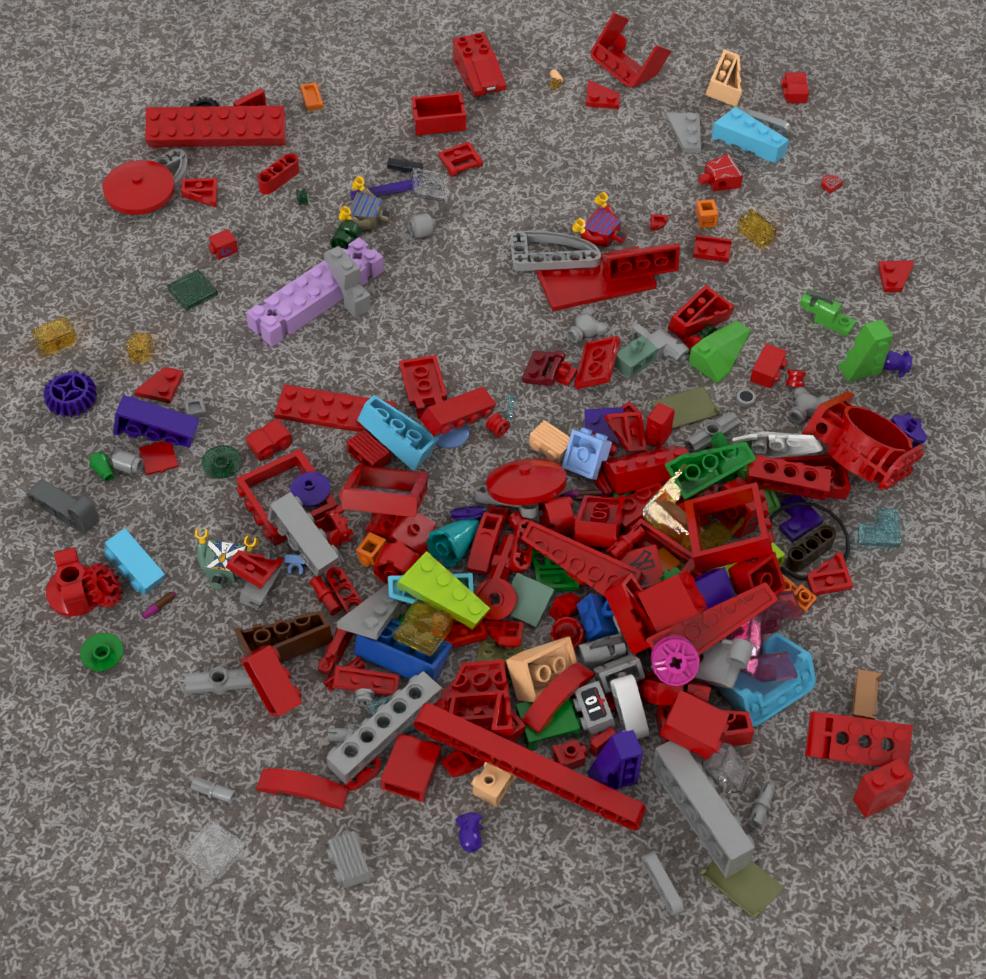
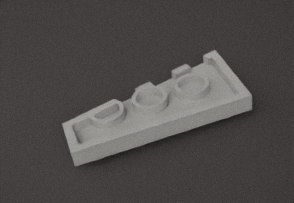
[337,584,403,640]

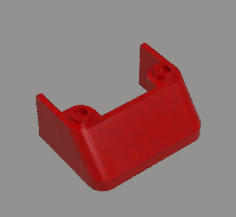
[590,12,672,88]

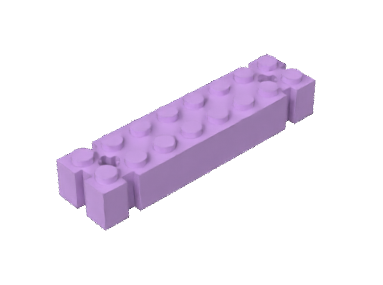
[246,238,384,347]

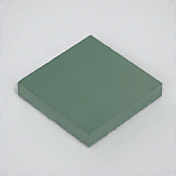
[510,573,555,628]

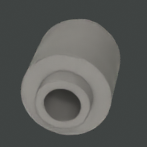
[112,450,143,474]

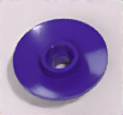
[290,472,331,507]

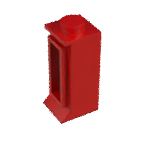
[687,680,711,703]

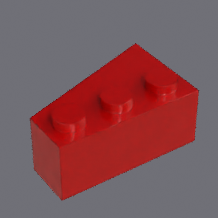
[667,285,735,340]
[604,573,657,655]

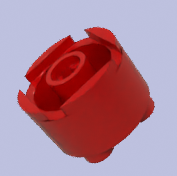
[539,496,577,537]
[372,540,421,584]

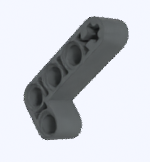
[26,479,99,534]

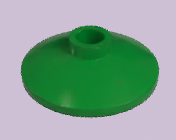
[80,633,124,671]

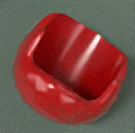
[550,616,584,649]

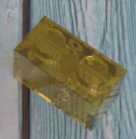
[30,316,78,357]

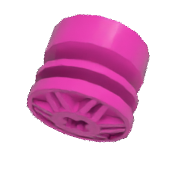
[651,634,700,686]

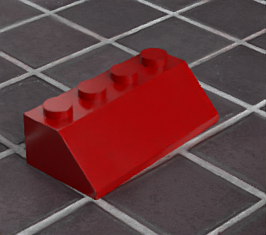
[603,243,680,283]

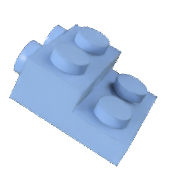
[562,427,612,480]

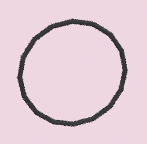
[769,502,850,580]

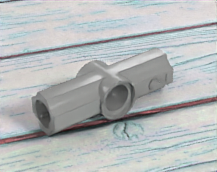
[684,412,740,453]
[185,667,253,695]

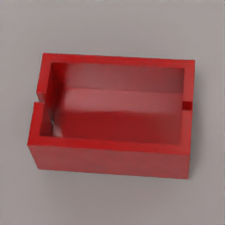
[411,92,466,136]
[239,645,302,717]

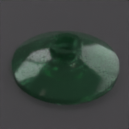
[201,445,242,479]

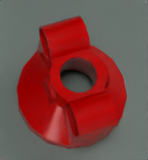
[46,547,98,617]

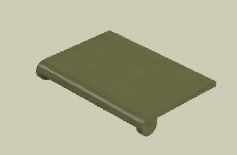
[651,386,720,429]
[700,860,784,920]

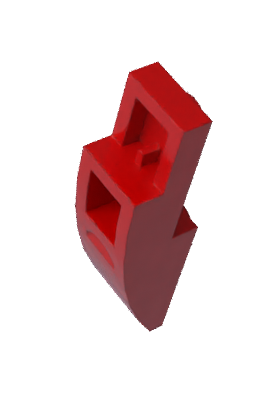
[467,505,510,575]

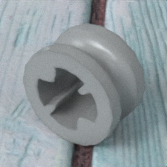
[354,688,375,707]

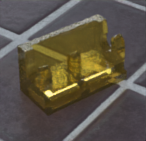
[737,208,777,249]

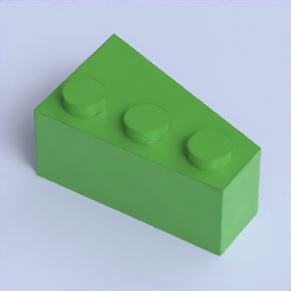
[838,319,893,382]

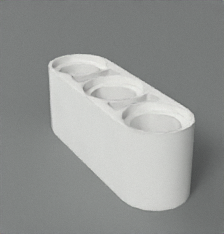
[610,674,649,739]

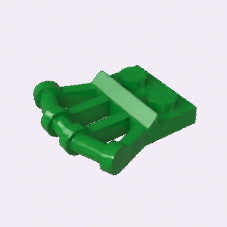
[524,548,579,592]

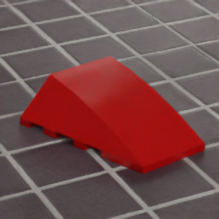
[428,659,514,749]

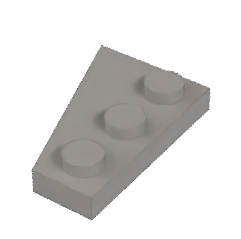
[665,112,701,153]

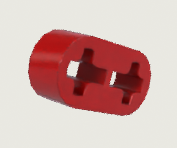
[343,757,381,791]

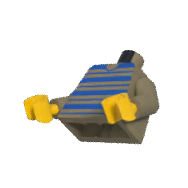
[339,176,391,231]

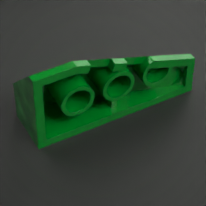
[665,442,756,501]

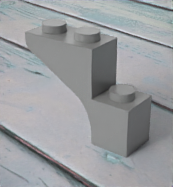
[324,246,370,318]

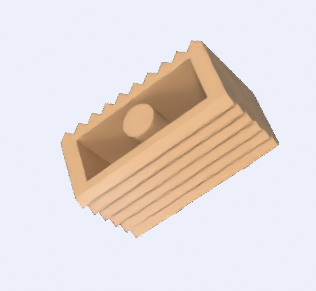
[529,420,570,464]

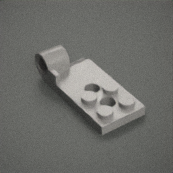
[651,638,754,690]

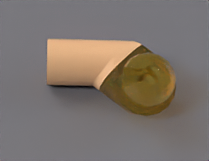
[549,69,563,89]

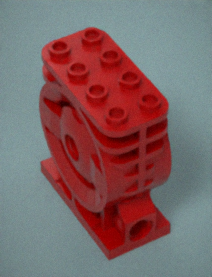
[802,391,925,491]

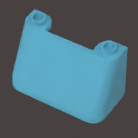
[715,632,816,726]

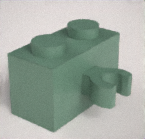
[614,335,658,379]

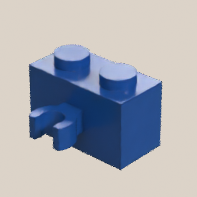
[577,593,619,641]

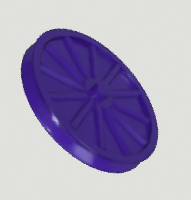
[449,506,486,519]

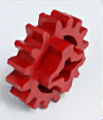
[82,563,123,608]

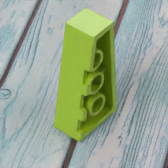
[396,551,490,629]

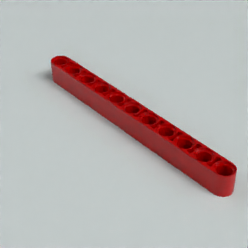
[413,703,647,830]

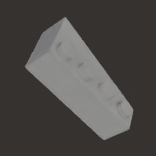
[267,492,339,577]

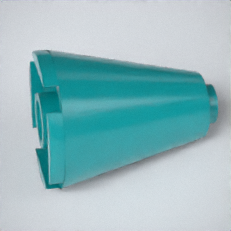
[426,518,480,567]

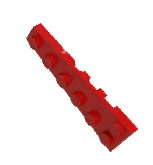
[521,520,643,598]
[645,582,778,666]

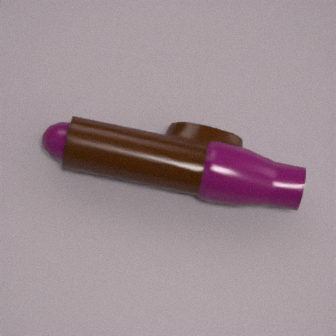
[564,489,603,500]
[141,592,176,619]

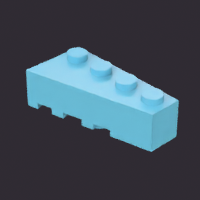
[712,107,789,163]
[357,395,439,471]

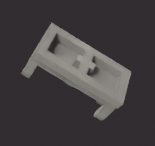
[239,569,280,609]

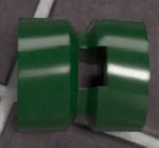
[330,220,361,249]

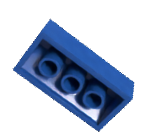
[354,619,453,681]

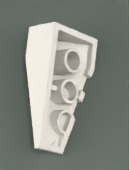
[732,431,823,458]

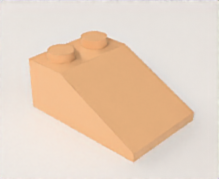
[506,637,577,702]

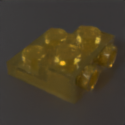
[393,601,453,656]

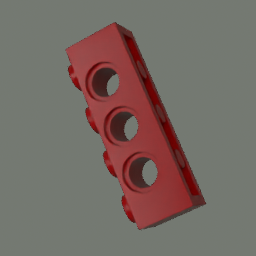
[745,455,832,500]

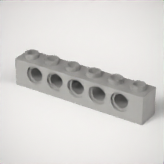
[326,671,442,784]

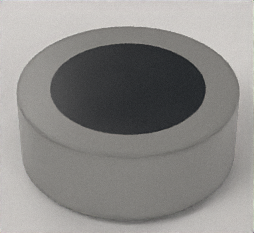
[736,389,756,408]

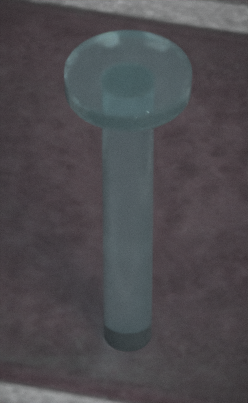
[506,395,517,428]

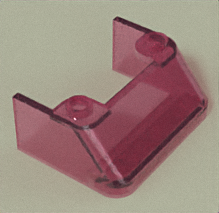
[726,591,803,682]

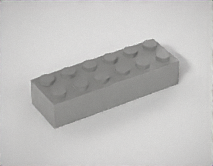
[652,741,755,878]

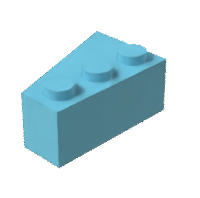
[104,528,165,595]

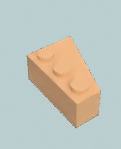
[705,49,742,106]

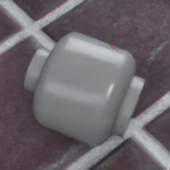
[408,213,436,238]

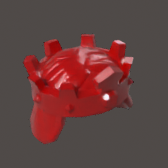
[314,505,353,548]

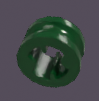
[296,188,308,205]

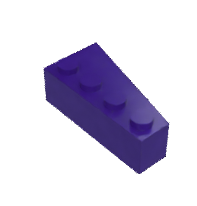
[113,395,199,448]

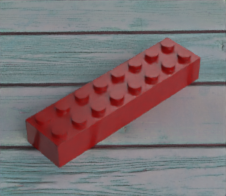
[145,105,286,148]

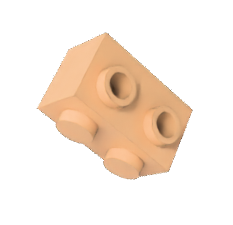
[472,762,517,807]

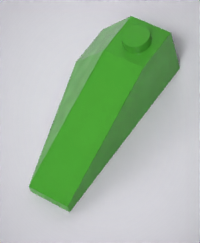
[689,320,751,383]

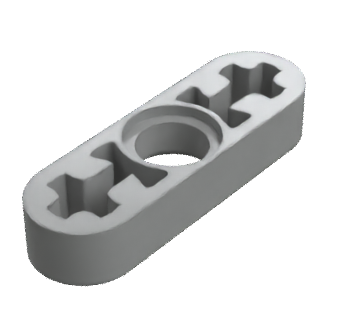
[745,110,791,137]
[641,851,684,916]

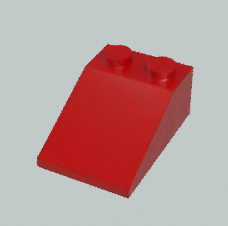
[575,495,625,549]

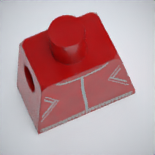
[698,154,743,191]

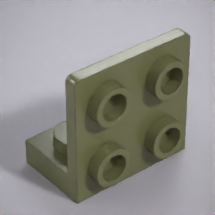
[477,639,523,686]

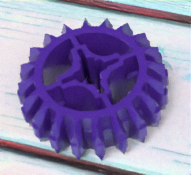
[43,370,97,418]

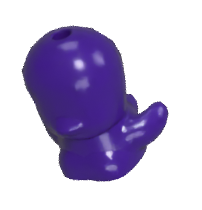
[883,351,912,378]
[455,812,483,853]

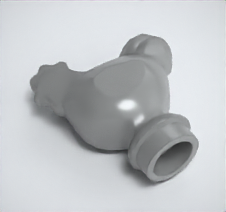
[567,307,607,343]
[789,387,830,424]

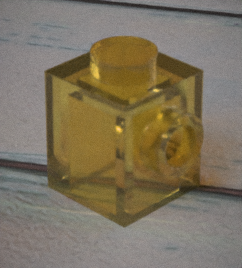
[126,332,154,363]

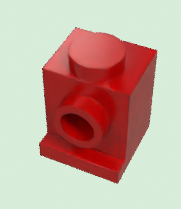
[552,739,588,770]

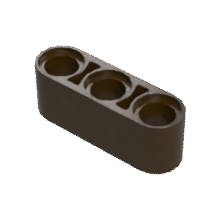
[785,525,836,572]

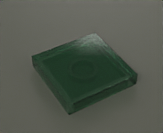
[167,269,218,311]

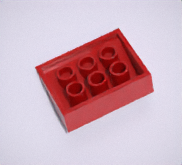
[600,445,690,494]

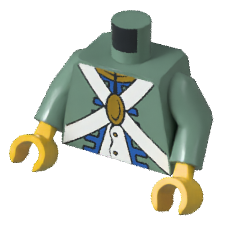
[195,528,259,589]

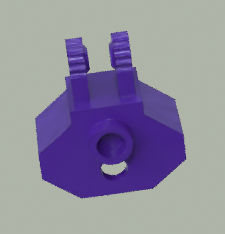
[890,411,928,448]

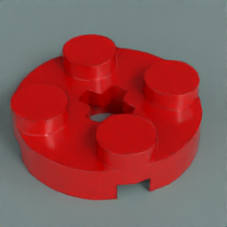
[475,578,518,620]

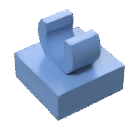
[284,554,306,575]

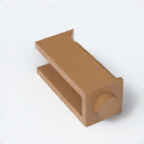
[851,669,883,720]

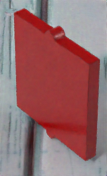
[139,441,179,475]

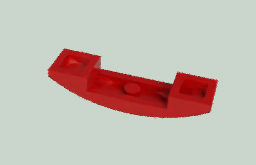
[522,662,595,734]
[441,711,526,778]
[256,769,349,810]

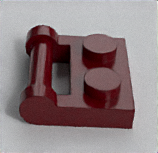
[522,350,566,386]

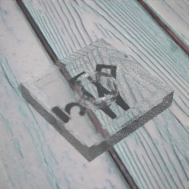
[411,168,449,203]

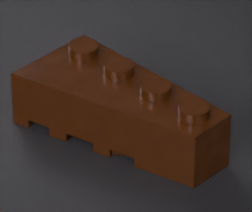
[235,611,333,663]

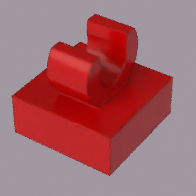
[555,361,577,387]

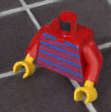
[572,192,626,248]

